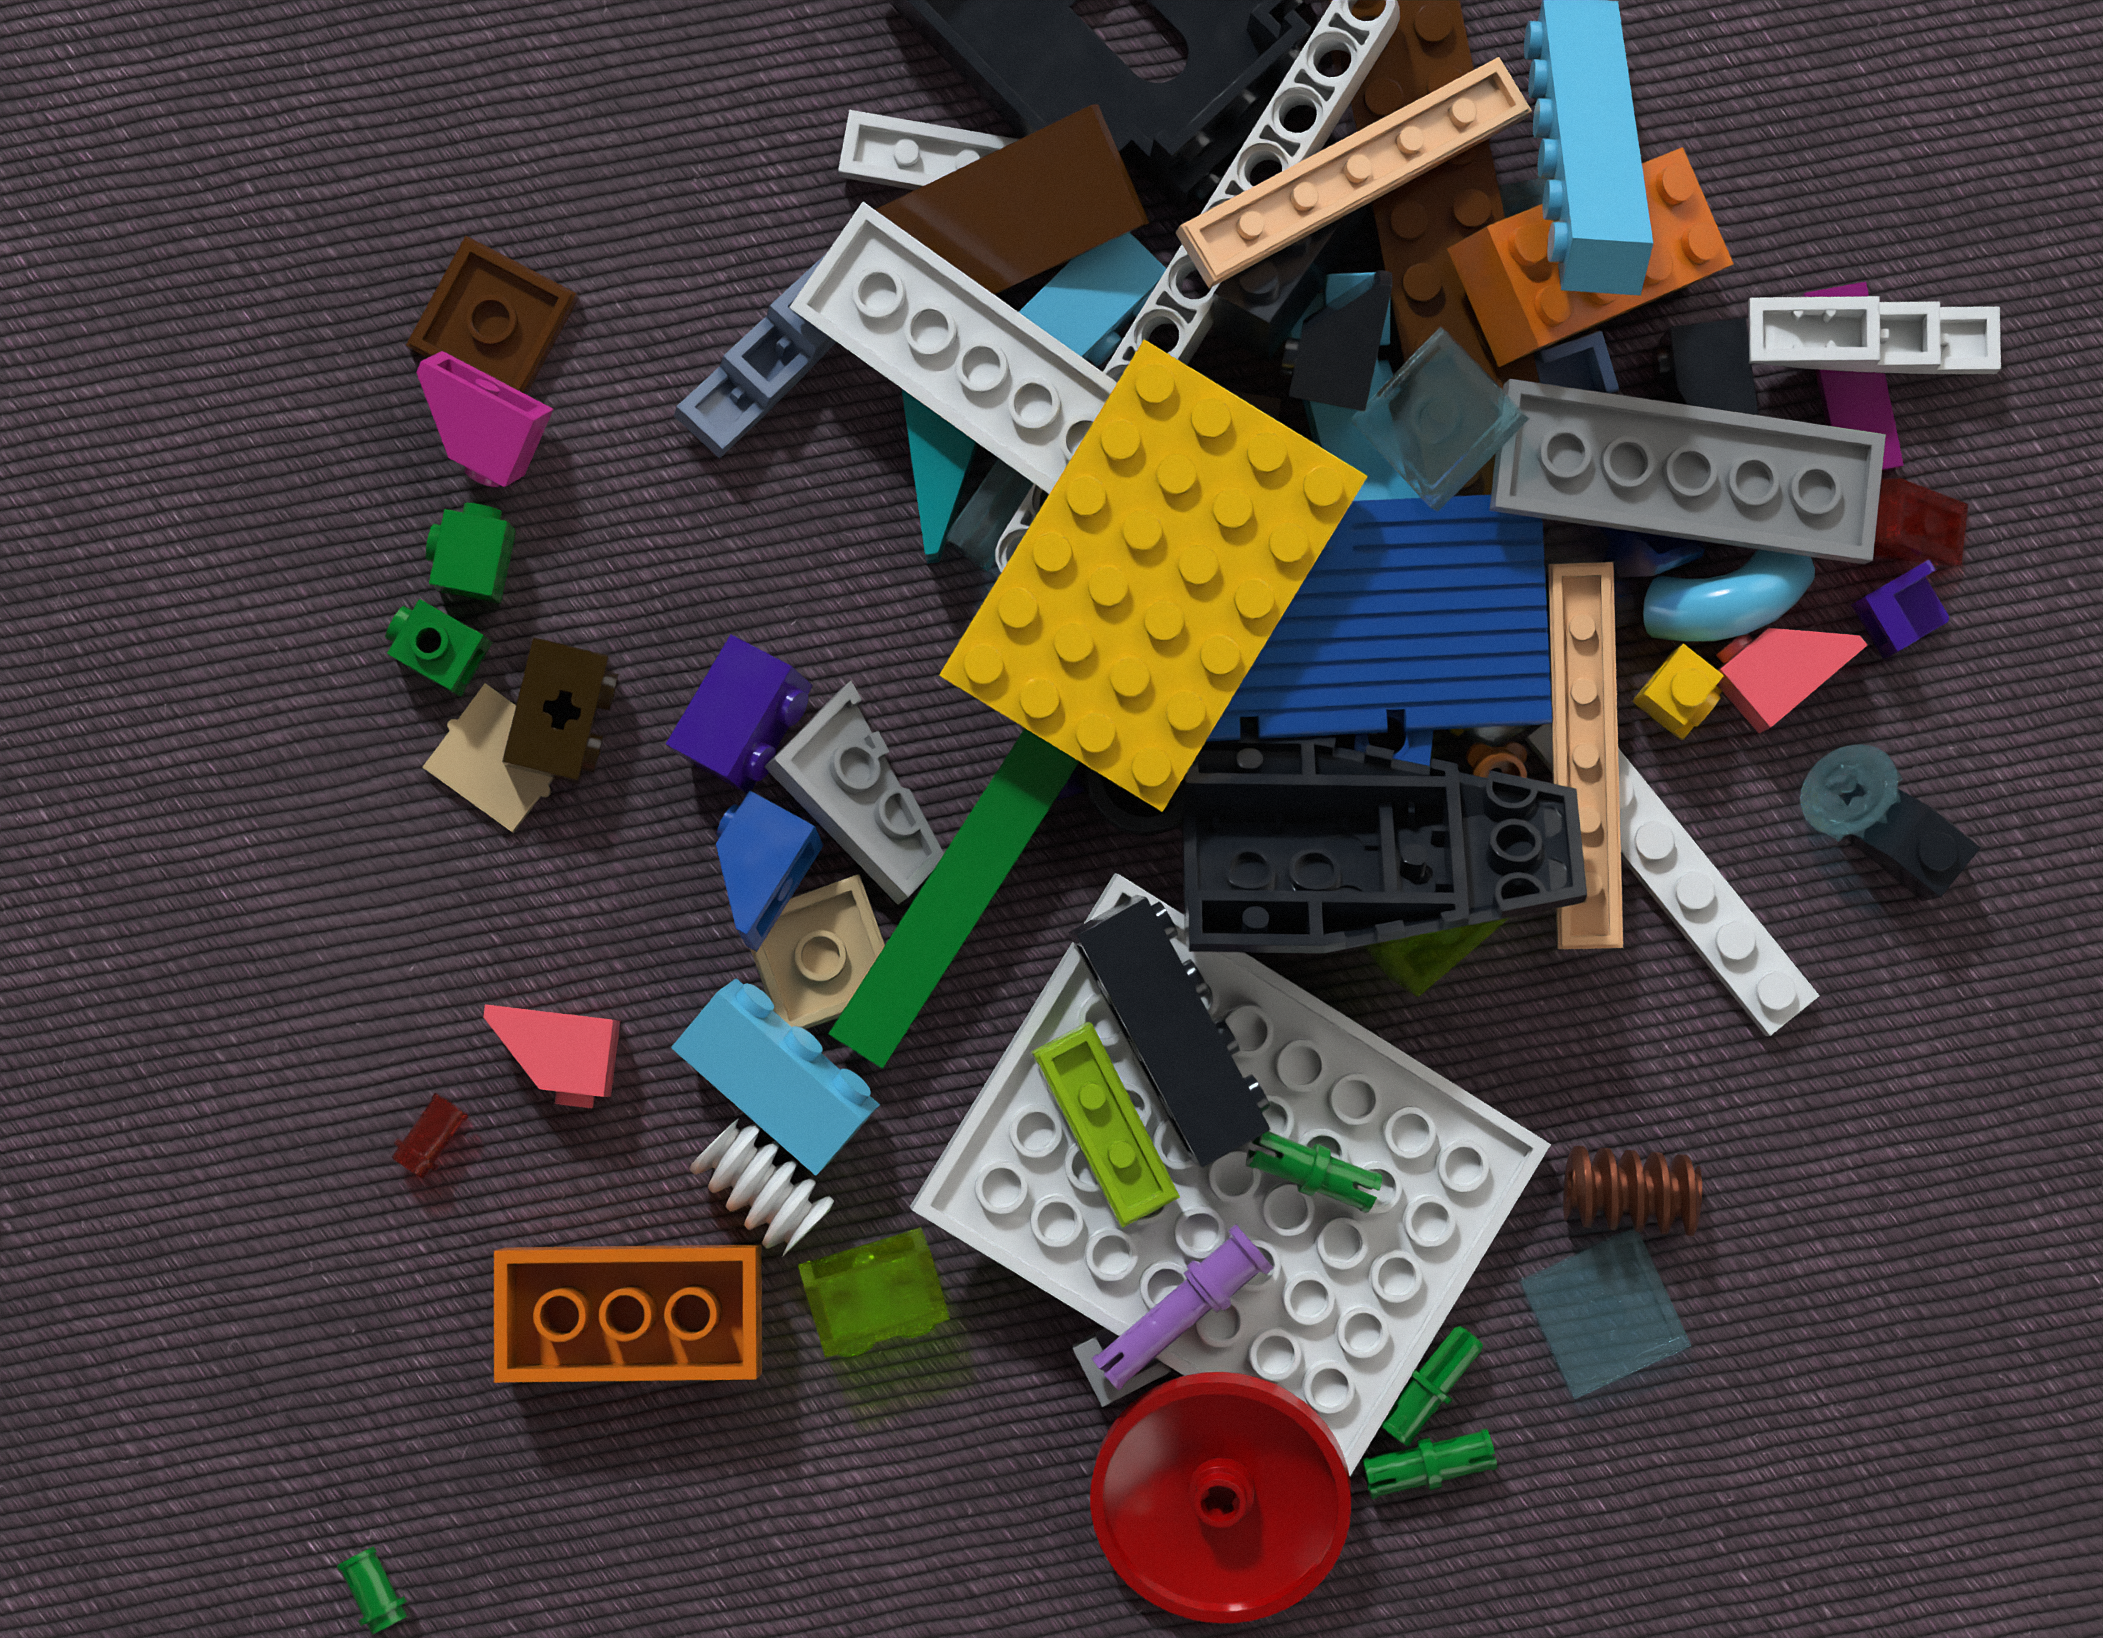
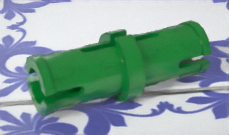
[1246,1131,1382,1213]
[1362,1428,1497,1500]

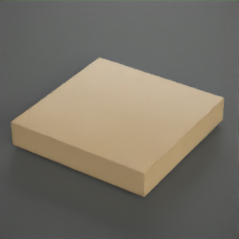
[750,874,885,1030]

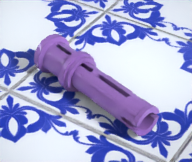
[1092,1224,1274,1391]

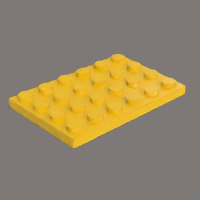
[939,339,1368,812]

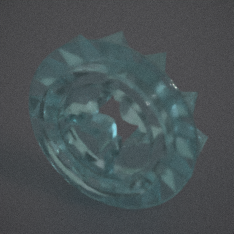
[1800,744,1902,842]

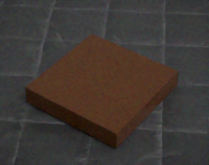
[406,235,579,395]

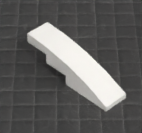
[1748,296,2001,374]

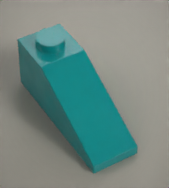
[902,389,979,564]

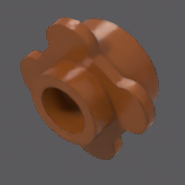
[1465,741,1527,778]

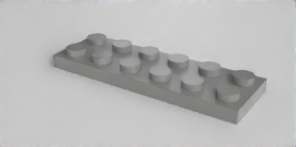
[1489,379,1886,564]

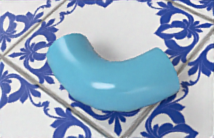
[1643,549,1815,641]

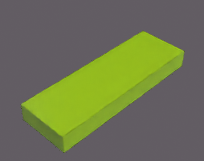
[1031,1021,1180,1228]

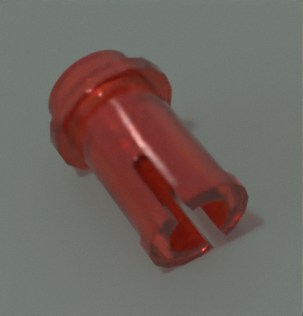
[392,1093,469,1179]

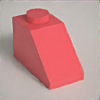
[1716,628,1867,734]
[483,1004,621,1108]

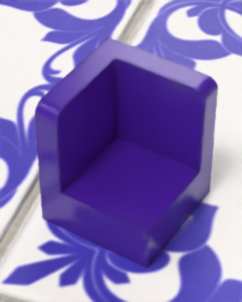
[1851,559,1949,659]

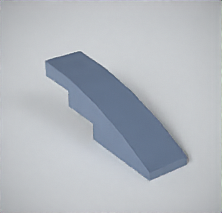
[674,253,836,459]

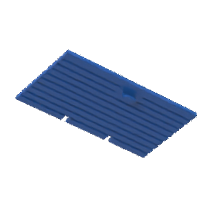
[1206,495,1552,742]

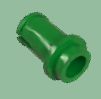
[337,1546,407,1635]

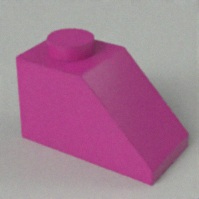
[416,351,554,487]

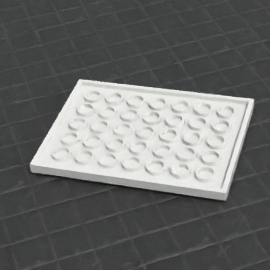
[910,873,1551,1476]

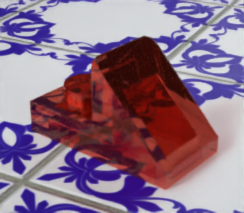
[1873,478,1968,566]

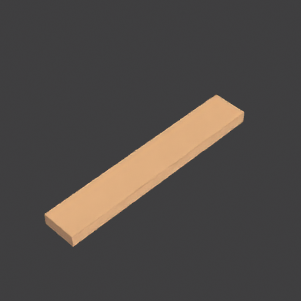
[1176,57,1532,288]
[1547,562,1623,949]

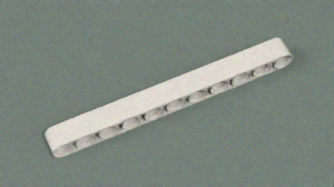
[995,0,1400,572]

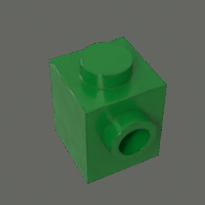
[426,503,516,604]

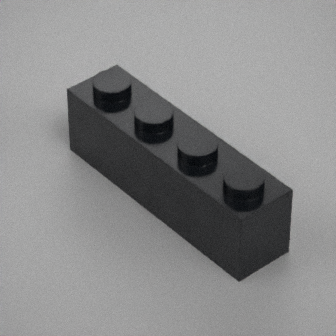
[1068,895,1271,1168]

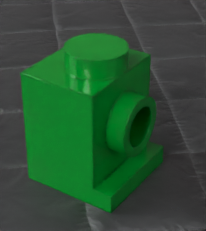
[385,599,493,697]

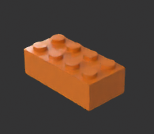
[1447,147,1734,367]
[494,1245,762,1383]

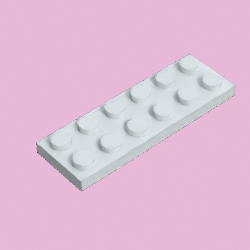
[789,202,1117,494]

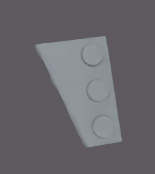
[764,681,944,904]

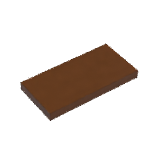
[875,104,1149,295]

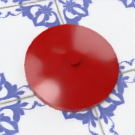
[1090,1372,1352,1623]

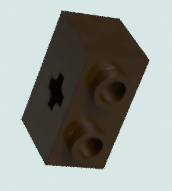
[502,637,619,784]

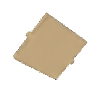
[423,683,554,833]

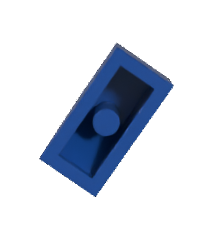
[716,790,824,952]

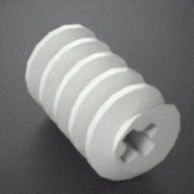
[689,1118,834,1257]

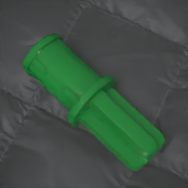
[1381,1326,1483,1447]

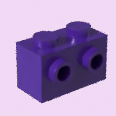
[666,634,813,794]

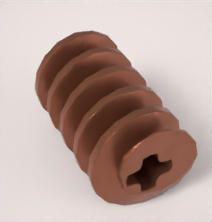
[1563,1146,1702,1236]

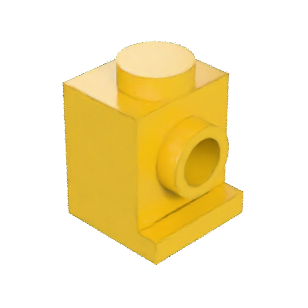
[1632,643,1724,741]

